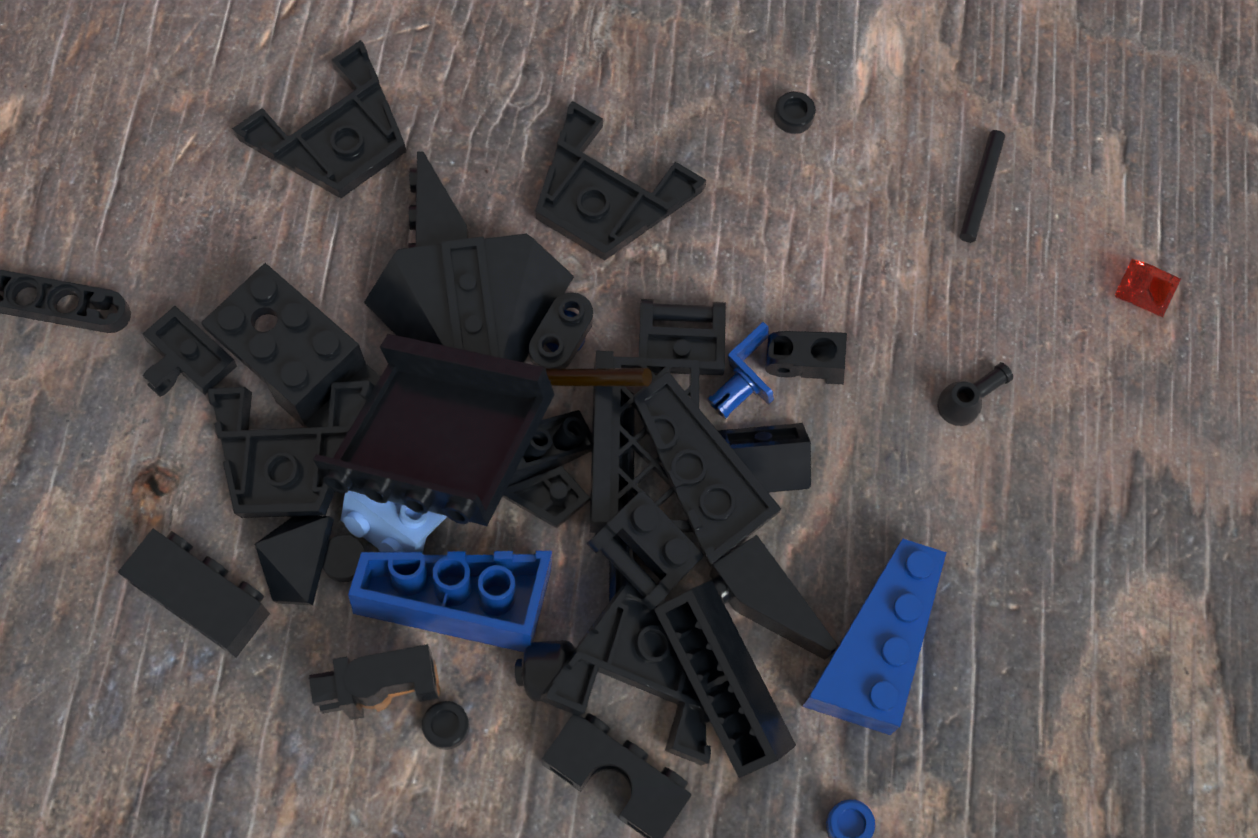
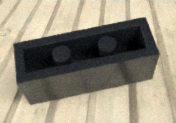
[118,528,270,658]

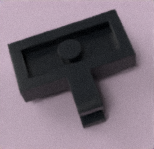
[142,306,237,397]

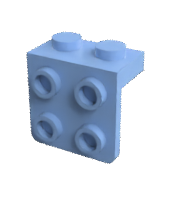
[340,491,447,553]

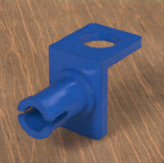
[707,322,774,419]

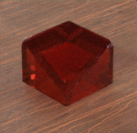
[1115,259,1181,317]

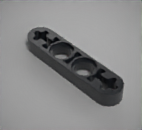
[0,270,131,333]

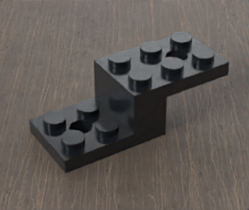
[201,263,381,428]

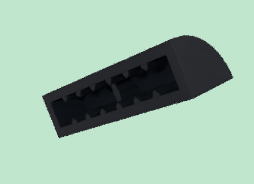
[654,580,796,778]

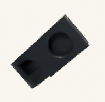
[765,331,847,385]

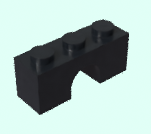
[542,713,692,838]

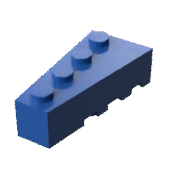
[802,539,947,735]
[348,551,552,652]

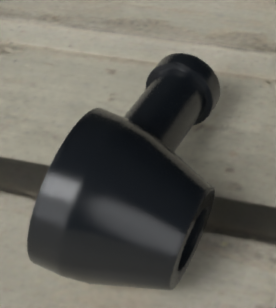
[937,362,1013,426]

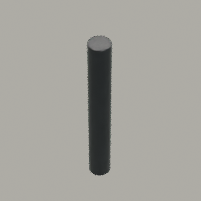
[959,130,1005,243]

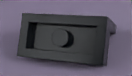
[717,423,811,493]

